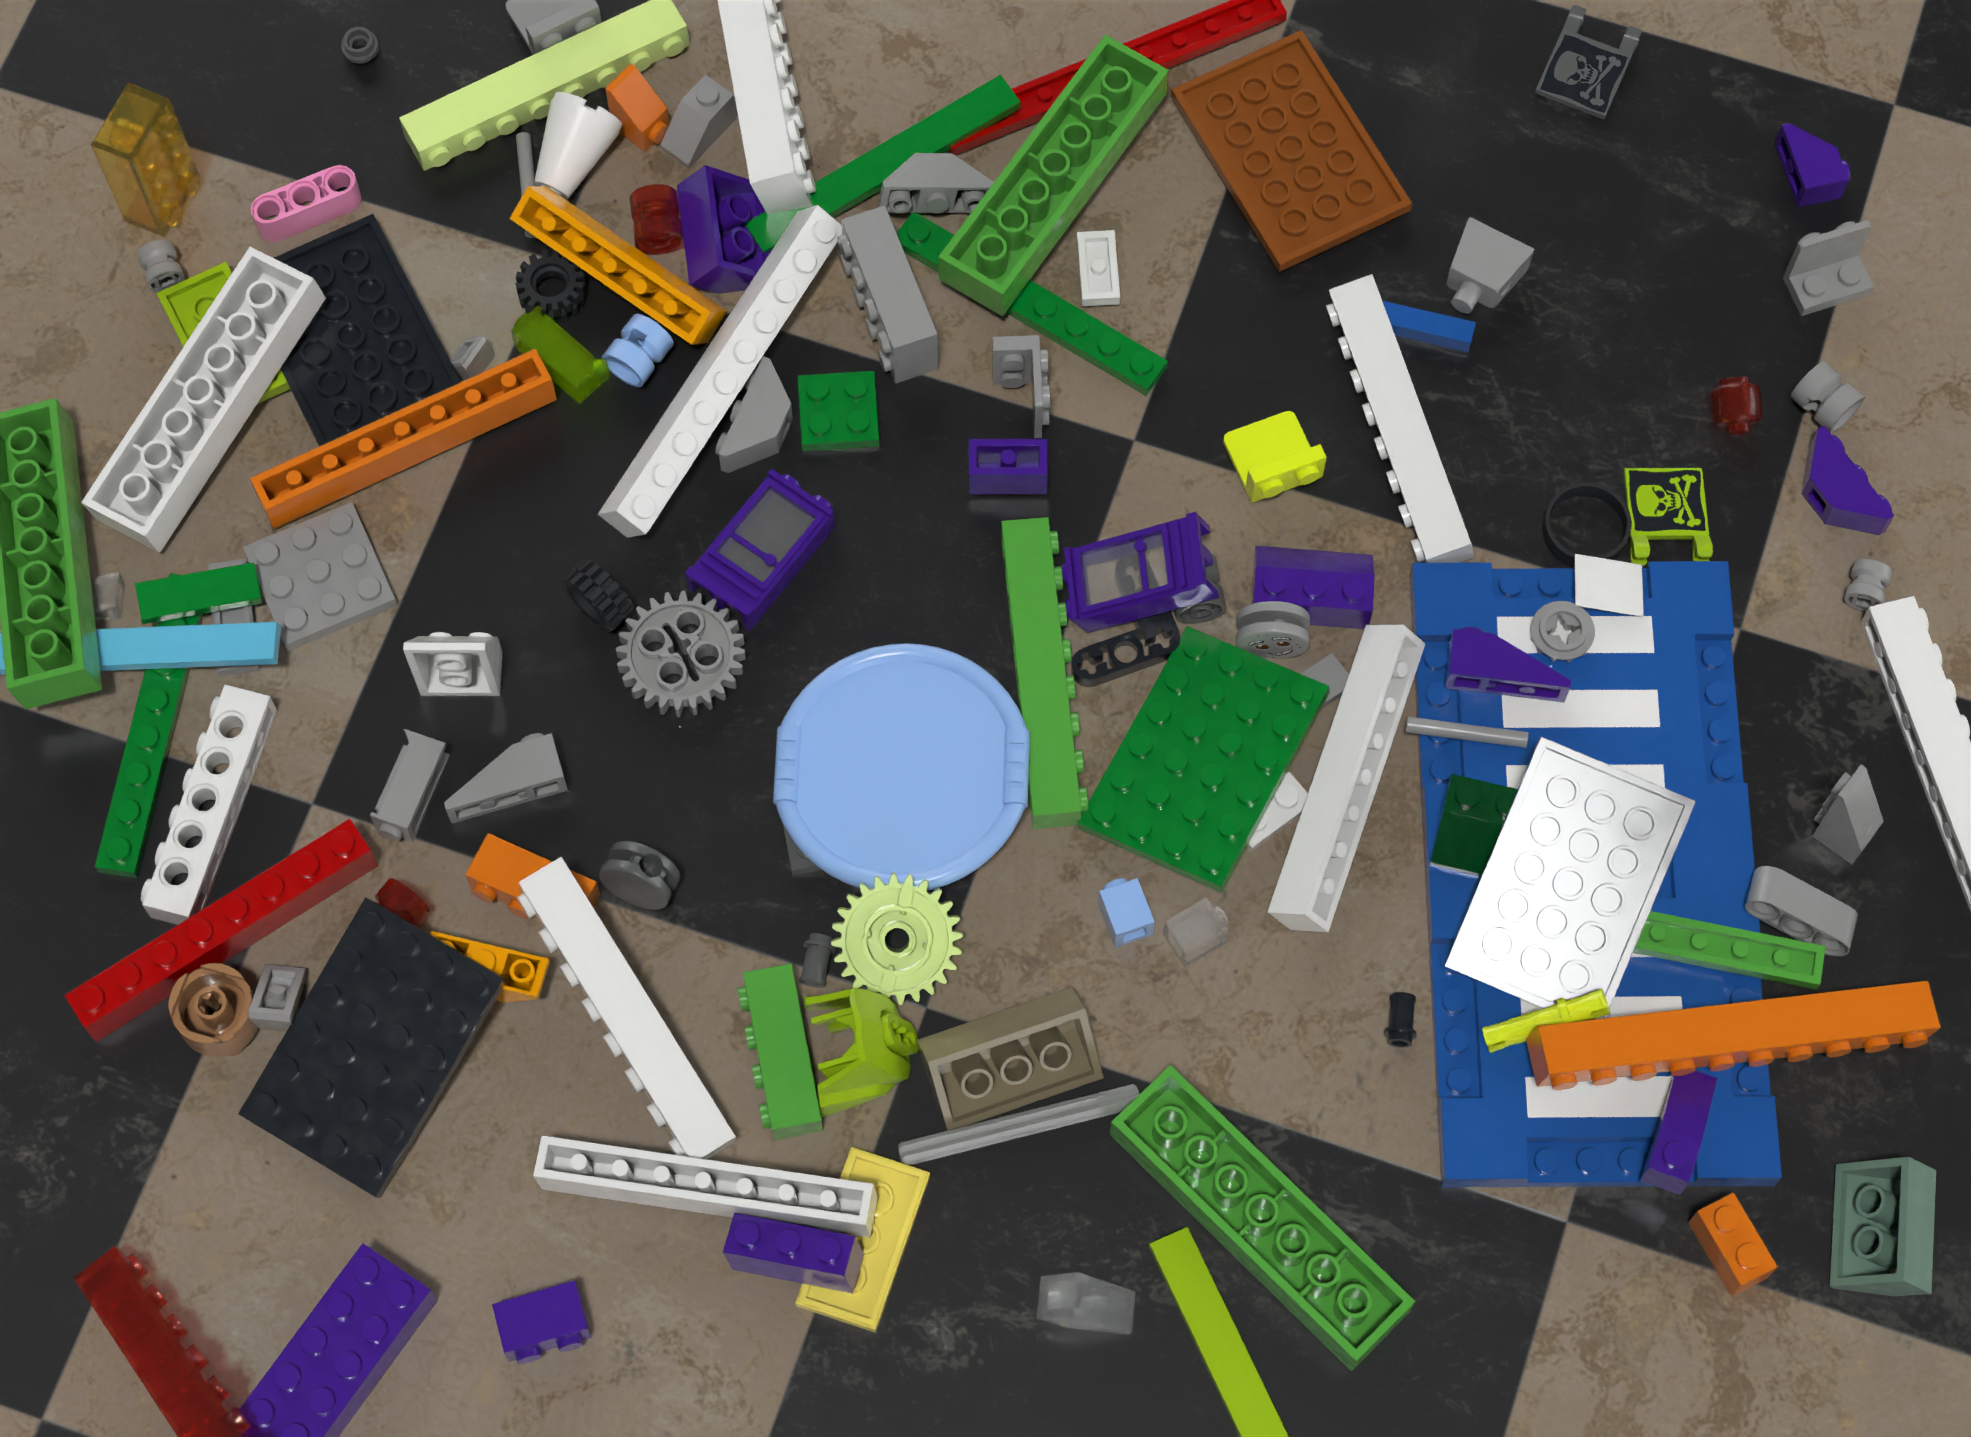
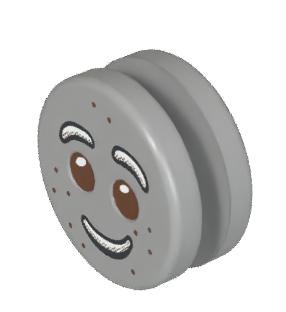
[1236,601,1310,659]

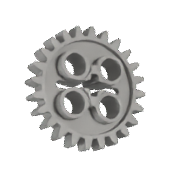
[616,591,746,717]

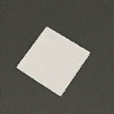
[1575,554,1644,617]

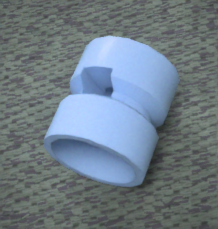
[602,314,673,387]

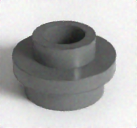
[341,27,379,64]

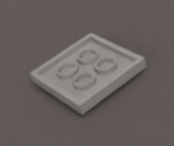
[243,502,397,651]

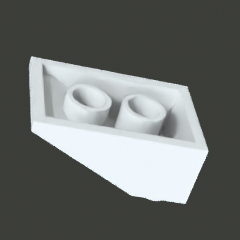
[403,632,502,696]

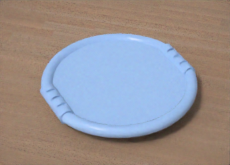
[773,643,1030,891]

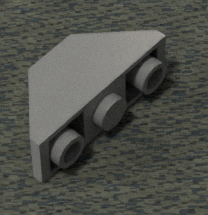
[877,153,994,213]
[715,356,793,473]

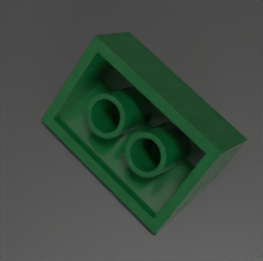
[1430,774,1518,877]

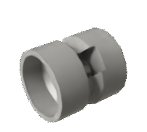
[1790,360,1866,434]

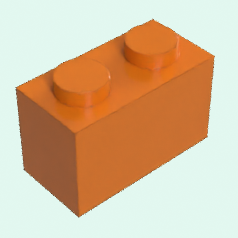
[1688,1192,1778,1297]

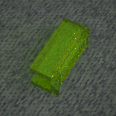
[511,306,610,404]

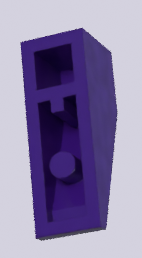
[1445,627,1571,703]
[1640,1071,1717,1195]

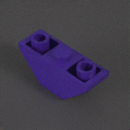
[1801,425,1895,535]

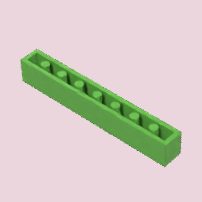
[1001,517,1088,830]

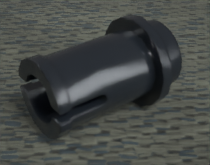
[1384,992,1417,1048]

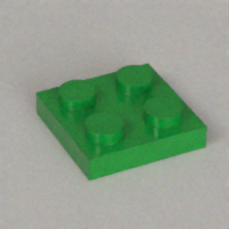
[798,371,879,452]

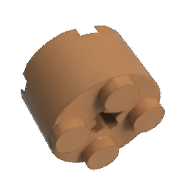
[168,963,258,1057]

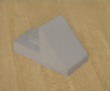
[248,964,306,1031]

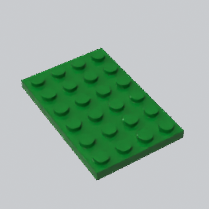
[1077,626,1330,893]

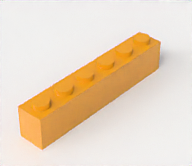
[509,186,727,345]

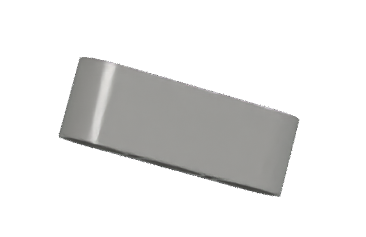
[1745,866,1858,956]

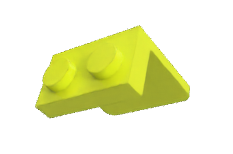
[1223,411,1327,503]

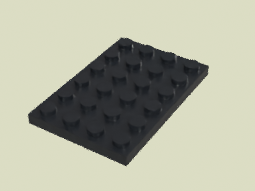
[274,214,461,446]
[238,897,507,1198]

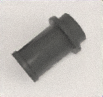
[799,933,836,988]

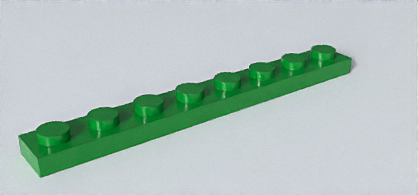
[896,213,1168,396]
[95,573,204,878]

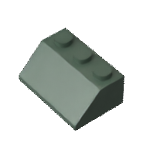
[1830,1157,1936,1296]

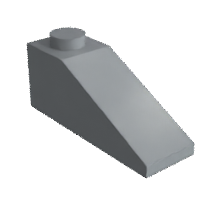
[444,733,568,824]

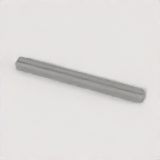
[898,1084,1139,1165]

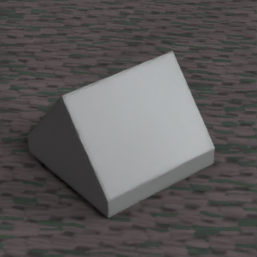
[450,336,495,380]

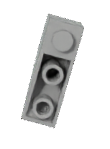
[1812,765,1884,864]

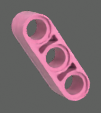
[251,165,362,242]

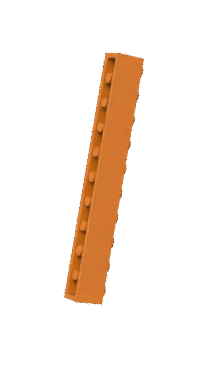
[1526,981,1941,1091]

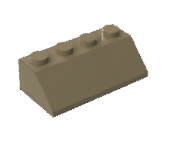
[917,987,1104,1131]

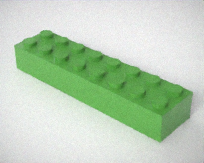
[938,34,1169,316]
[0,398,102,709]
[1110,1065,1415,1371]

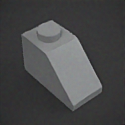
[660,74,737,169]

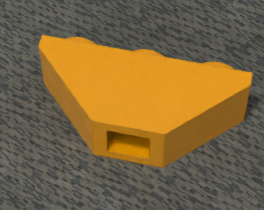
[430,931,550,1003]

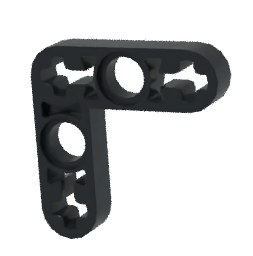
[1071,554,1181,687]

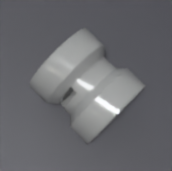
[137,239,185,293]
[1844,559,1893,612]

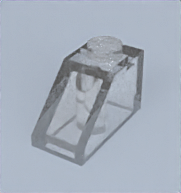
[1037,1272,1136,1334]

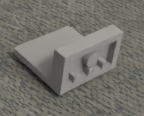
[1783,220,1874,316]
[992,335,1050,438]

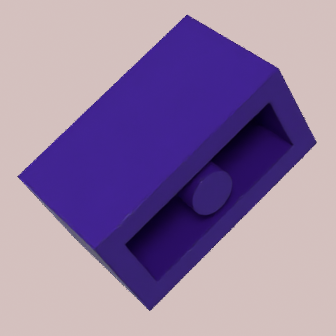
[969,439,1048,495]
[492,1280,592,1364]

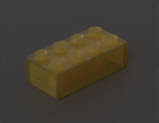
[91,83,200,238]

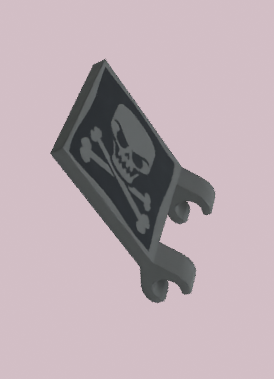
[1535,5,1642,119]

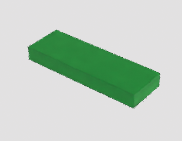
[135,562,262,624]

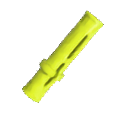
[1482,989,1611,1053]

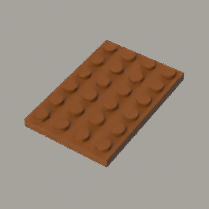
[1171,30,1412,272]

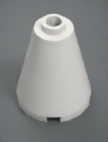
[534,92,622,199]

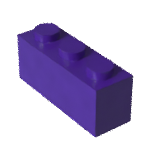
[723,1213,864,1294]

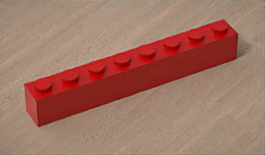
[64,819,378,1042]

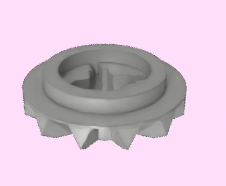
[1531,601,1595,663]

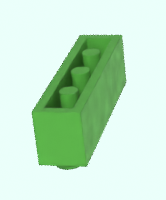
[737,963,823,1141]

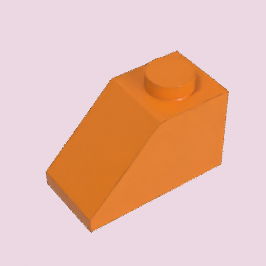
[605,63,670,152]

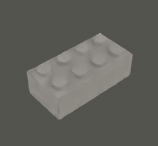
[837,205,938,384]

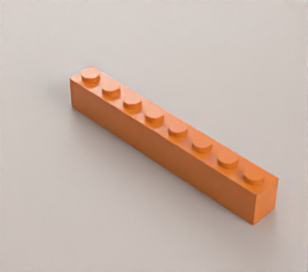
[250,348,557,529]

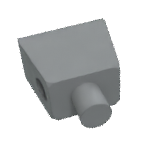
[1446,217,1534,314]

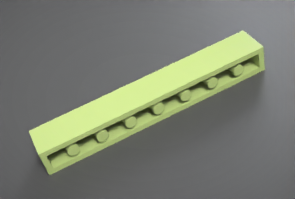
[399,0,690,171]

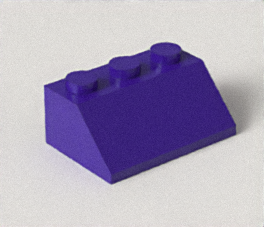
[677,165,772,294]
[1251,545,1375,629]

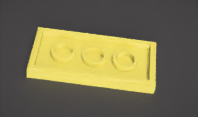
[795,1147,930,1333]

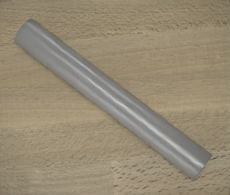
[516,132,536,238]
[1405,717,1528,748]

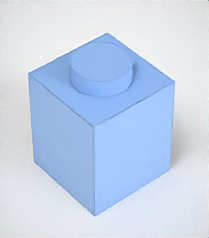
[1098,878,1155,947]

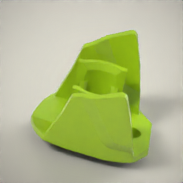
[803,988,919,1117]

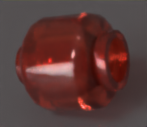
[1710,376,1763,435]

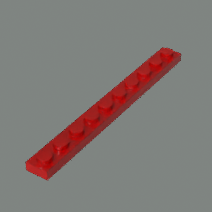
[949,0,1287,155]

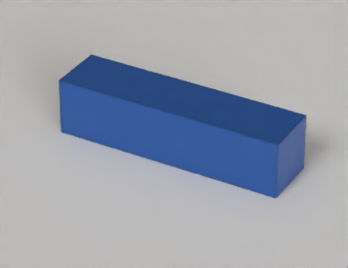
[1382,301,1476,353]

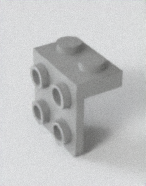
[505,0,602,55]

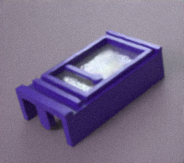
[685,469,835,631]
[1062,512,1219,633]

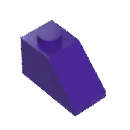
[1774,123,1850,207]

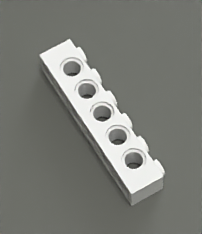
[141,685,277,925]

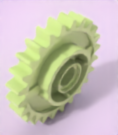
[831,872,963,1005]

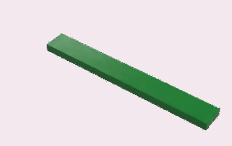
[744,74,1021,253]

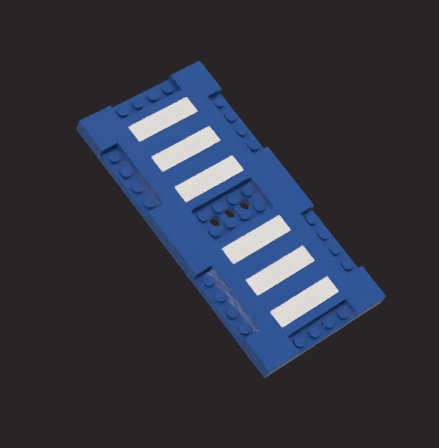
[1409,561,1782,1188]

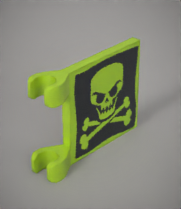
[1623,468,1713,566]

